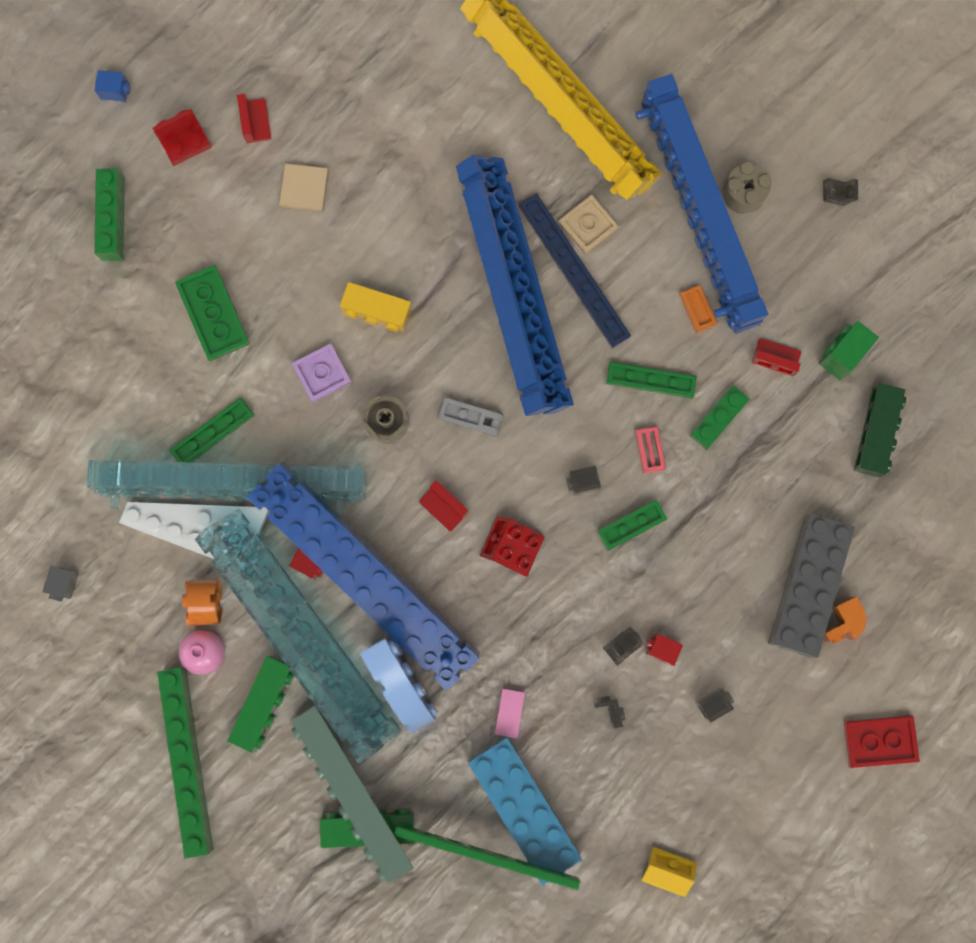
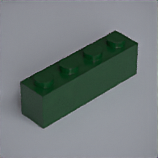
[854,383,906,478]

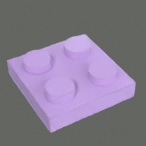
[292,343,352,403]

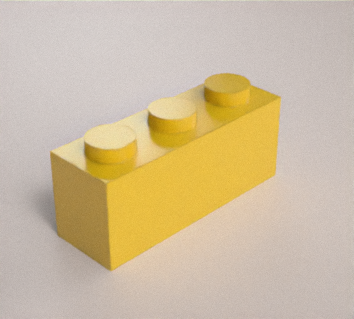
[340,282,412,332]

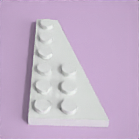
[119,502,269,571]

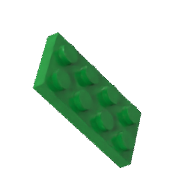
[175,265,250,362]

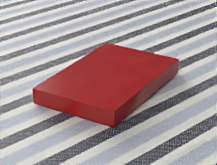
[843,715,920,768]

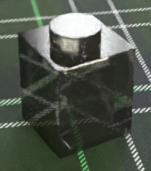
[566,465,601,496]
[695,688,734,723]

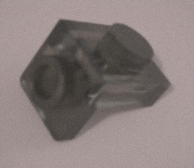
[823,178,858,206]
[603,627,644,665]
[593,695,626,729]

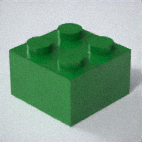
[819,321,879,381]

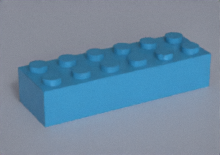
[468,737,582,886]

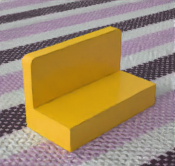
[642,847,697,897]

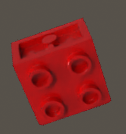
[152,109,212,166]
[480,515,544,577]

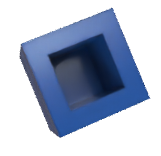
[94,70,131,102]

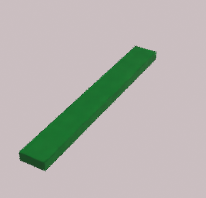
[394,824,581,891]

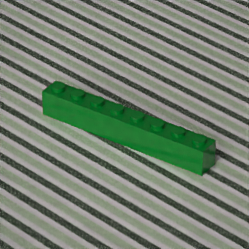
[157,667,213,859]

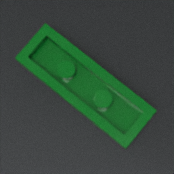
[690,385,750,450]
[597,500,667,551]

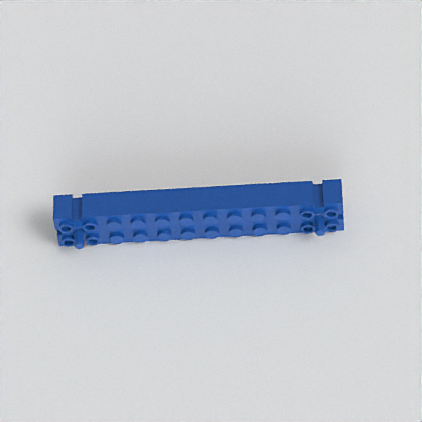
[635,74,769,334]
[456,155,574,416]
[247,461,480,691]

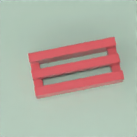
[635,426,666,474]

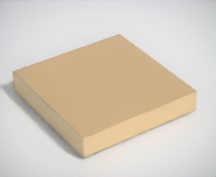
[279,164,329,212]
[558,194,619,255]

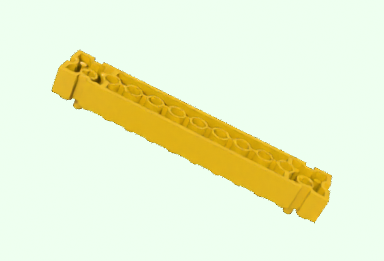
[460,0,663,200]

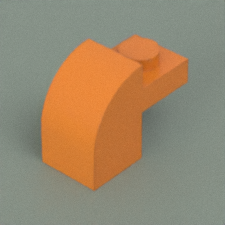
[823,596,866,644]

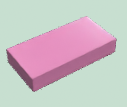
[495,689,525,738]

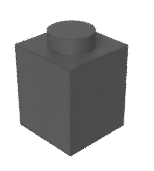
[42,566,79,602]

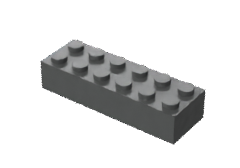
[768,513,855,658]

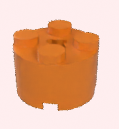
[182,578,223,626]

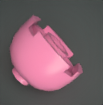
[179,629,226,675]

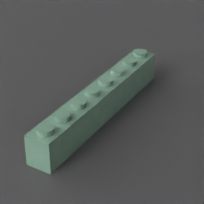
[291,706,414,885]

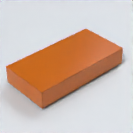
[679,285,718,334]

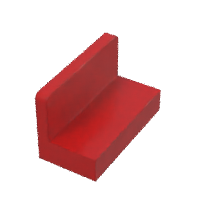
[237,93,272,144]
[752,338,801,377]
[419,480,469,532]

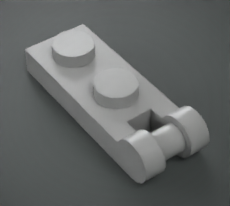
[438,398,504,437]

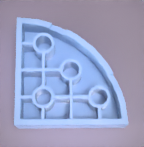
[360,639,437,734]

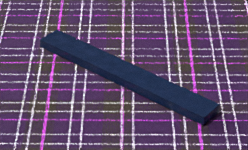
[519,193,631,349]

